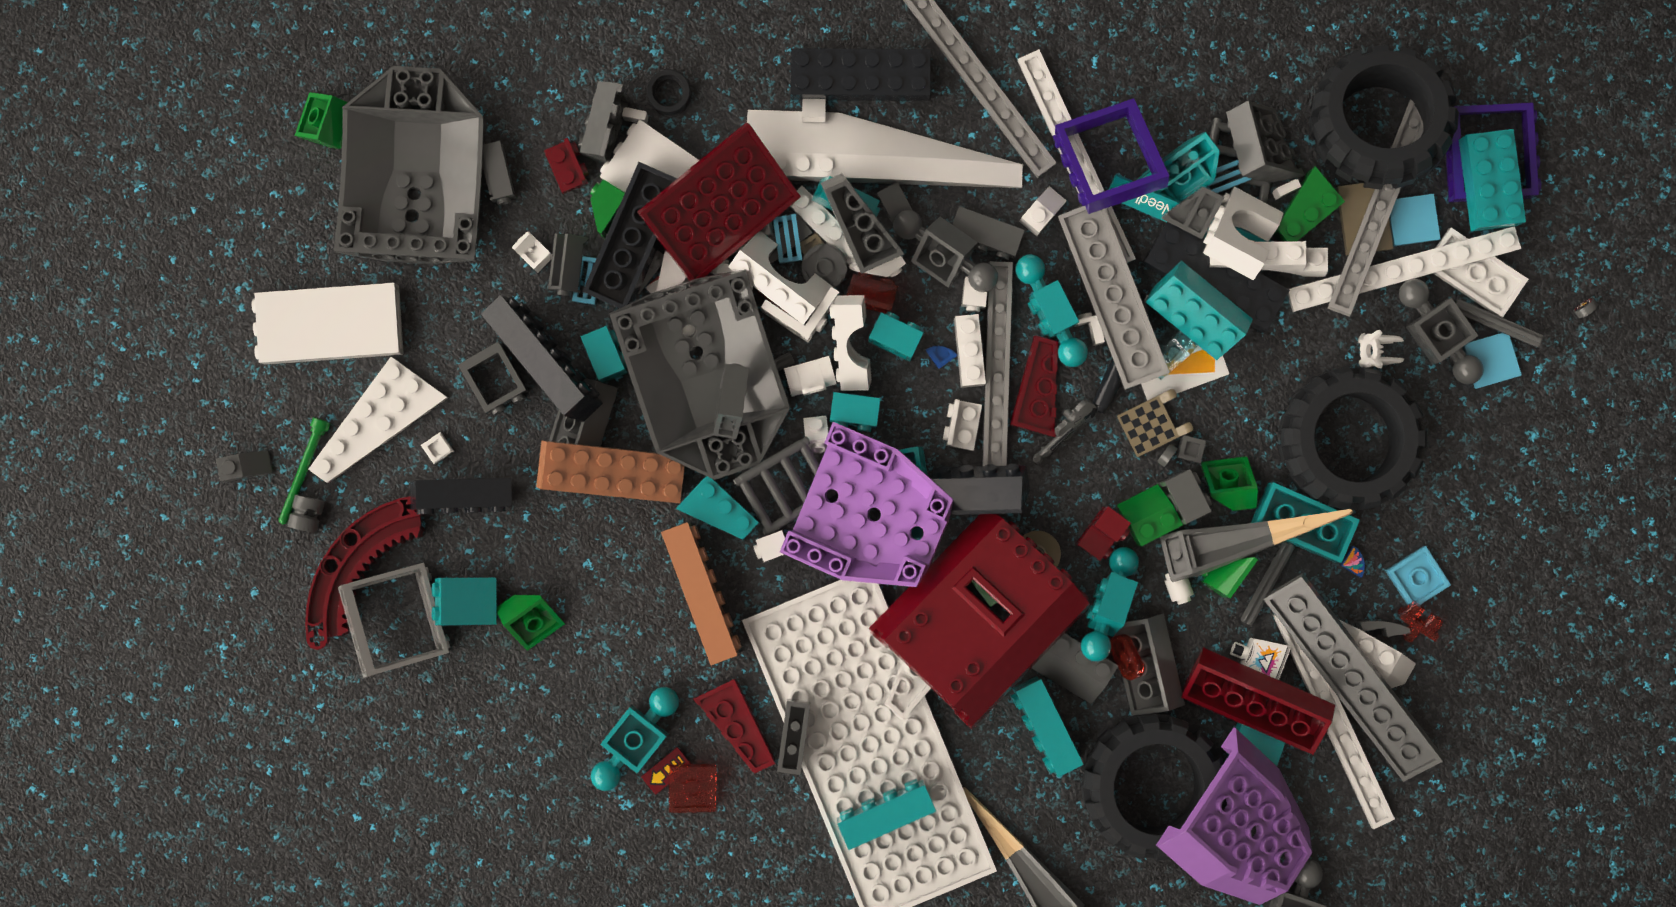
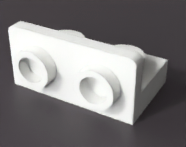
[943,399,982,451]

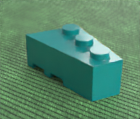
[676,476,760,540]

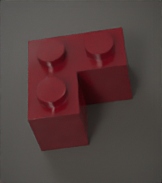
[1075,506,1131,561]

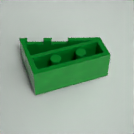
[1273,166,1345,242]

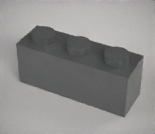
[952,206,1025,261]
[777,699,811,775]

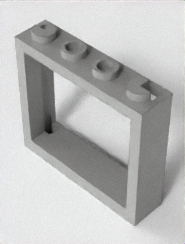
[338,563,450,678]

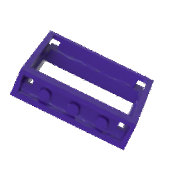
[1052,98,1169,214]
[1446,103,1541,202]

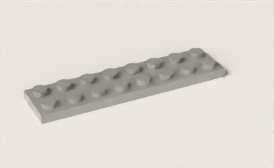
[1058,206,1169,390]

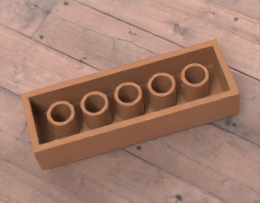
[536,440,685,503]
[661,522,742,665]

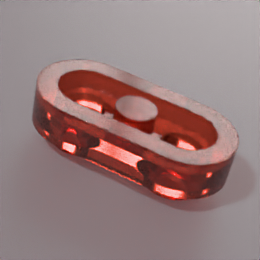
[1110,634,1144,680]

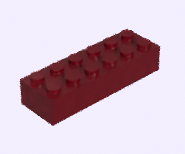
[1181,647,1335,755]

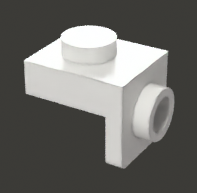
[512,232,552,273]
[1075,312,1105,346]
[803,416,828,454]

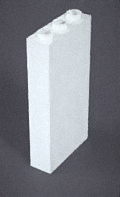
[600,120,700,193]
[252,283,403,364]

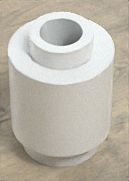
[1165,573,1194,605]

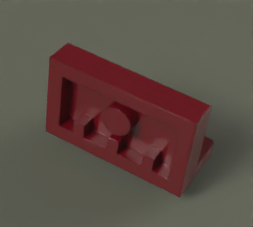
[544,137,589,194]

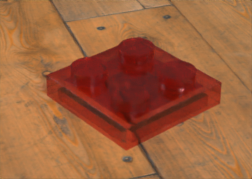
[668,764,717,813]

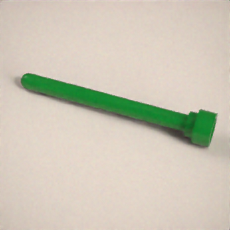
[279,417,331,524]

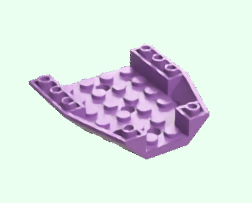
[780,422,954,587]
[1156,727,1312,905]

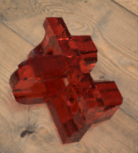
[1397,601,1443,642]

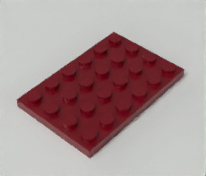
[637,122,801,281]

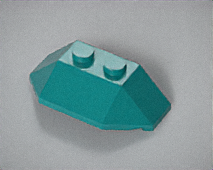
[1137,131,1220,202]

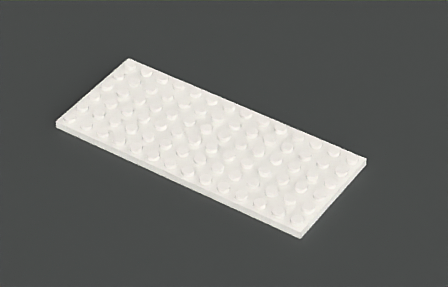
[742,580,997,907]

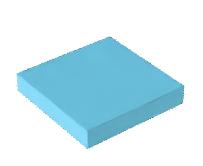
[1389,194,1440,247]
[1462,333,1521,389]
[1385,546,1451,610]

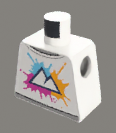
[1230,638,1291,680]

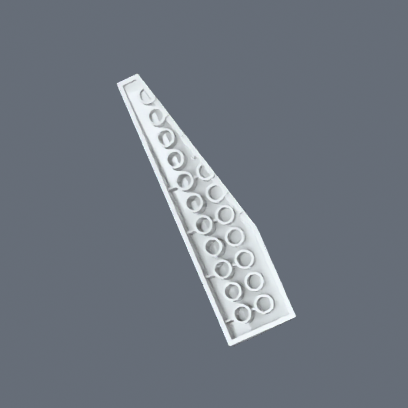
[747,110,1023,188]

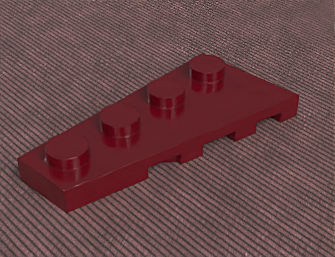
[1010,335,1058,437]
[693,678,776,774]

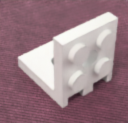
[761,287,839,343]

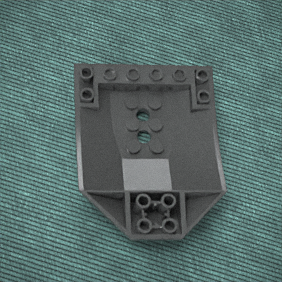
[334,66,483,264]
[609,269,790,480]

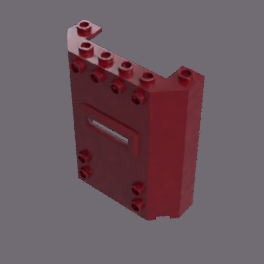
[868,514,1090,730]

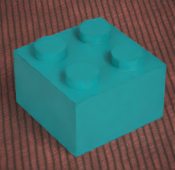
[868,311,924,362]
[580,326,629,383]
[830,392,880,432]

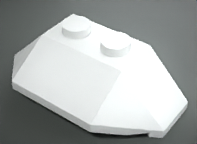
[1340,620,1416,688]

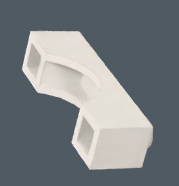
[830,295,872,391]

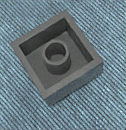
[1158,469,1212,524]

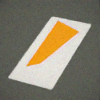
[1141,344,1229,401]

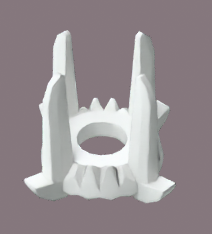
[1358,330,1404,368]

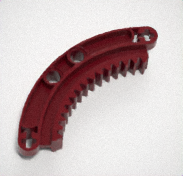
[305,496,425,650]

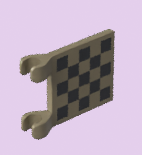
[1117,389,1193,457]

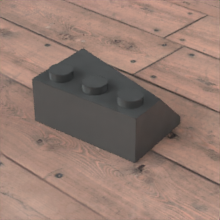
[578,81,630,163]
[1226,100,1305,183]

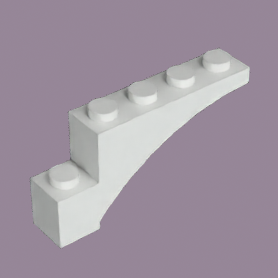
[1210,241,1328,277]

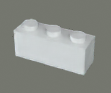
[954,314,986,388]

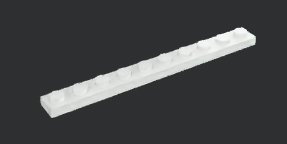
[1018,50,1136,263]
[1288,226,1521,312]
[1273,614,1395,829]

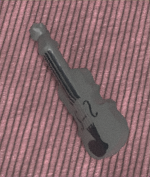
[1033,399,1098,464]

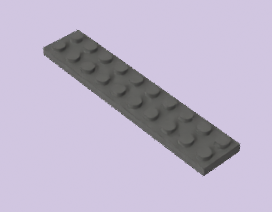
[1263,573,1444,782]

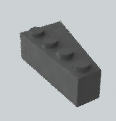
[821,173,904,274]

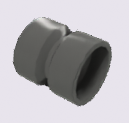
[287,494,325,533]

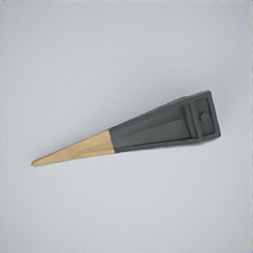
[1160,509,1353,582]
[963,787,1085,907]

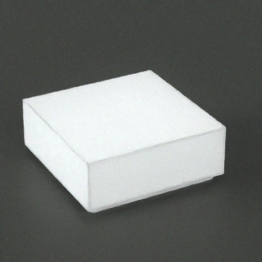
[802,99,826,122]
[622,107,648,124]
[1272,179,1301,200]
[421,432,454,465]

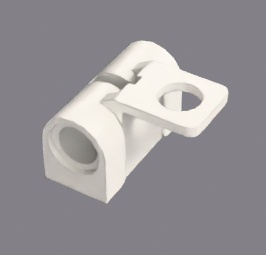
[784,356,836,397]

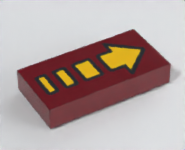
[641,747,692,795]

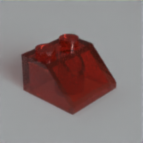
[847,272,898,314]

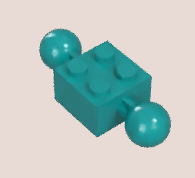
[1015,254,1088,367]
[1081,547,1139,662]
[591,687,679,791]

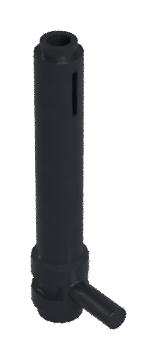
[1092,293,1156,414]

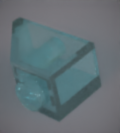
[1158,330,1198,380]

